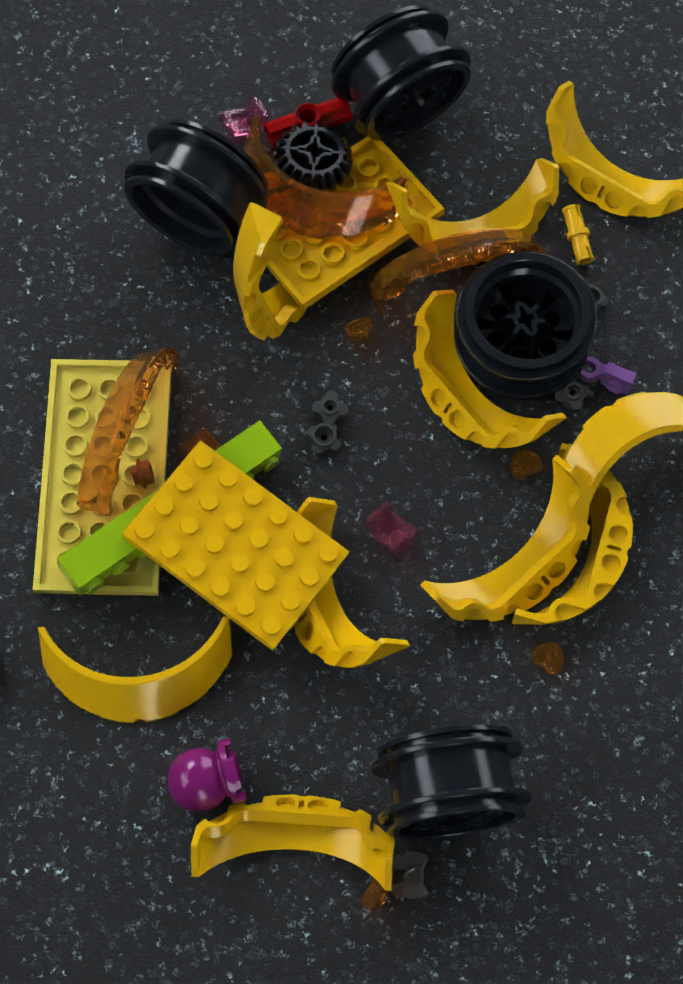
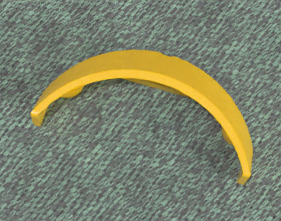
[546,81,683,218]
[386,158,559,265]
[233,202,307,340]
[413,289,567,449]
[563,391,683,507]
[512,443,633,625]
[420,455,592,622]
[293,497,410,668]
[38,616,232,723]
[191,794,395,891]

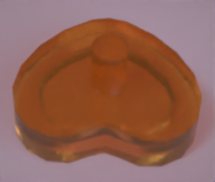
[344,317,374,340]
[510,449,543,479]
[531,642,564,674]

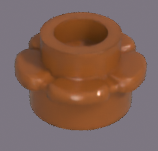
[131,459,155,489]

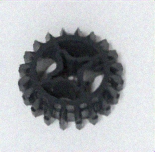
[274,122,353,196]

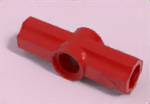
[264,97,353,148]

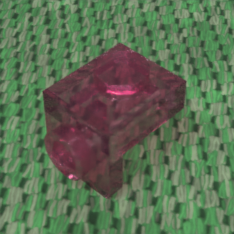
[219,96,269,141]
[365,501,419,556]

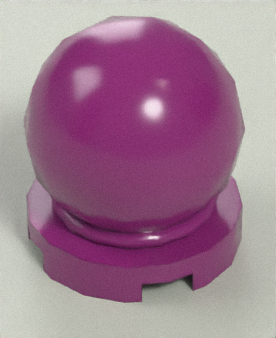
[167,738,247,813]

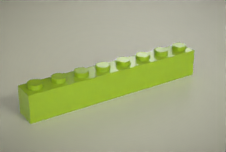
[57,420,282,596]

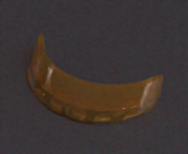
[243,115,409,239]
[367,228,547,314]
[77,348,180,517]

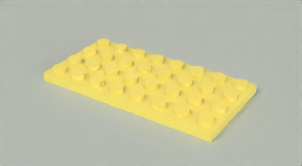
[33,359,172,596]

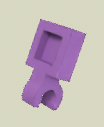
[579,357,636,395]

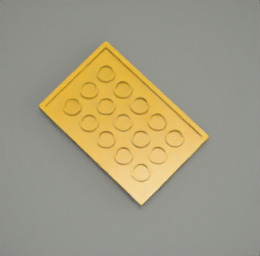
[241,136,445,310]
[122,440,350,651]

